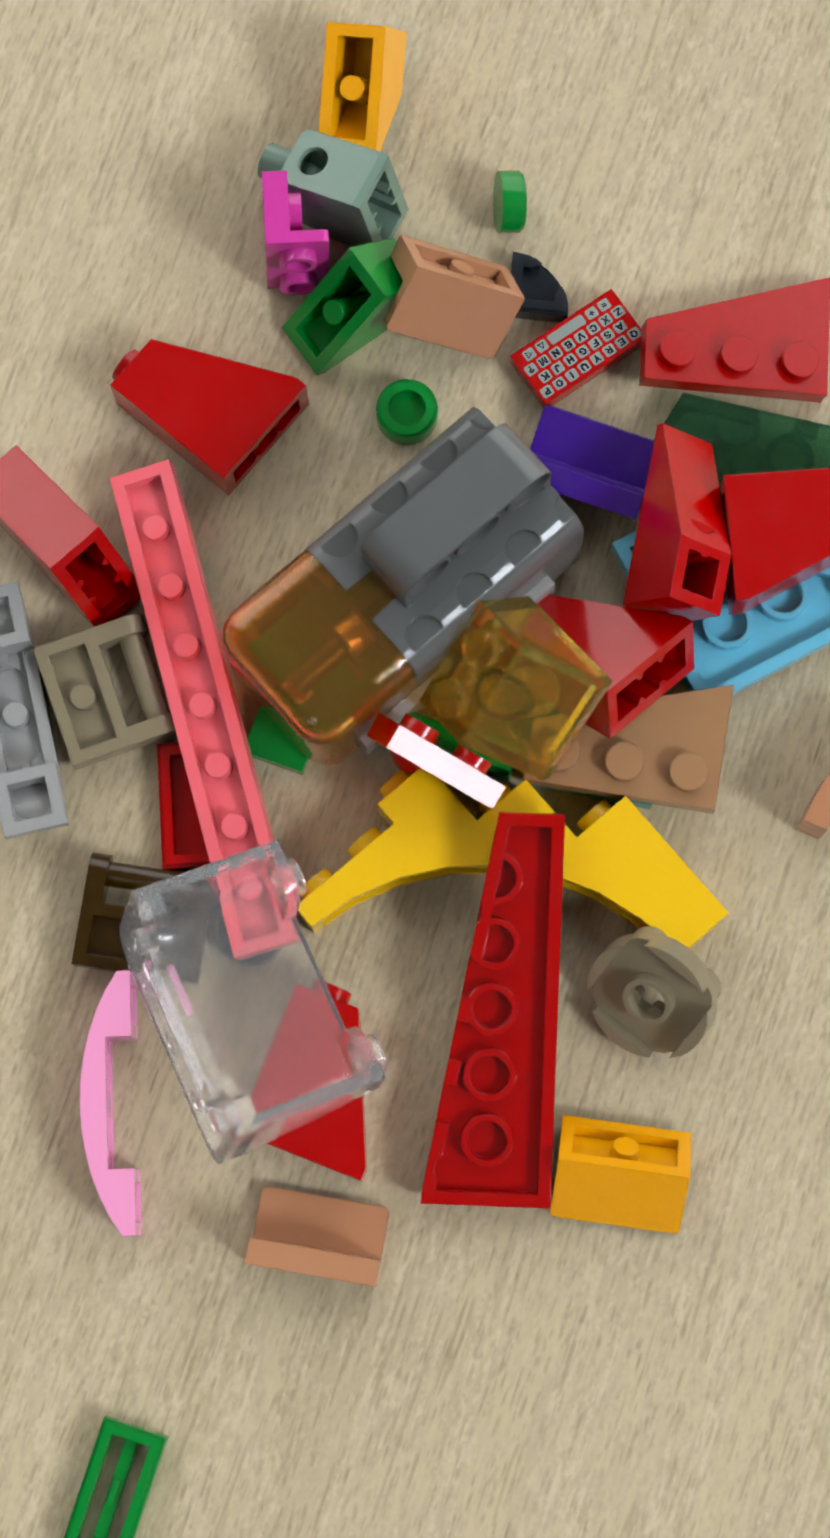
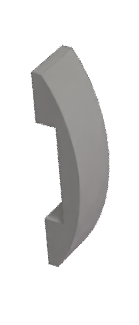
[0,581,69,840]

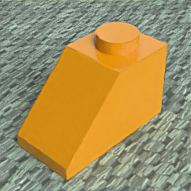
[318,22,407,152]

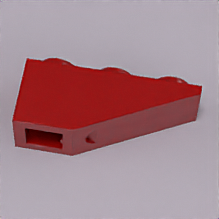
[623,423,732,621]

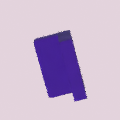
[530,405,654,520]

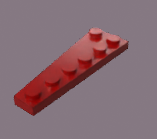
[421,811,565,1209]

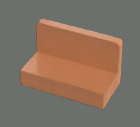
[384,235,525,359]
[244,1186,389,1287]

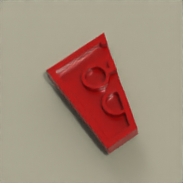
[639,277,830,403]

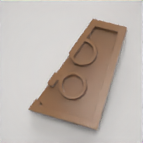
[523,685,734,814]

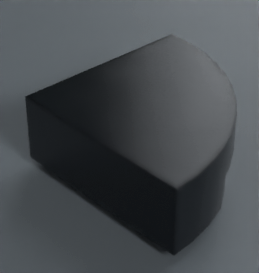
[511,252,568,323]

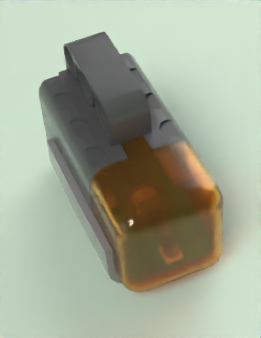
[221,407,584,765]

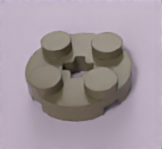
[587,926,721,1058]

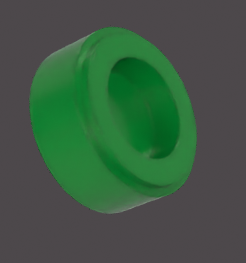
[493,170,527,233]
[376,379,438,445]

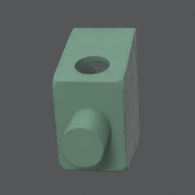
[257,129,408,247]

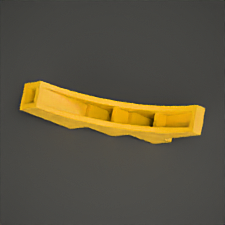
[295,769,729,949]

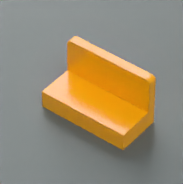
[550,1115,692,1234]

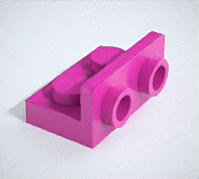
[262,171,329,295]

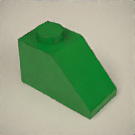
[282,238,403,375]

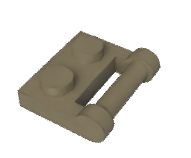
[33,614,177,770]

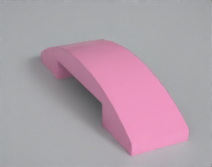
[80,970,143,1236]

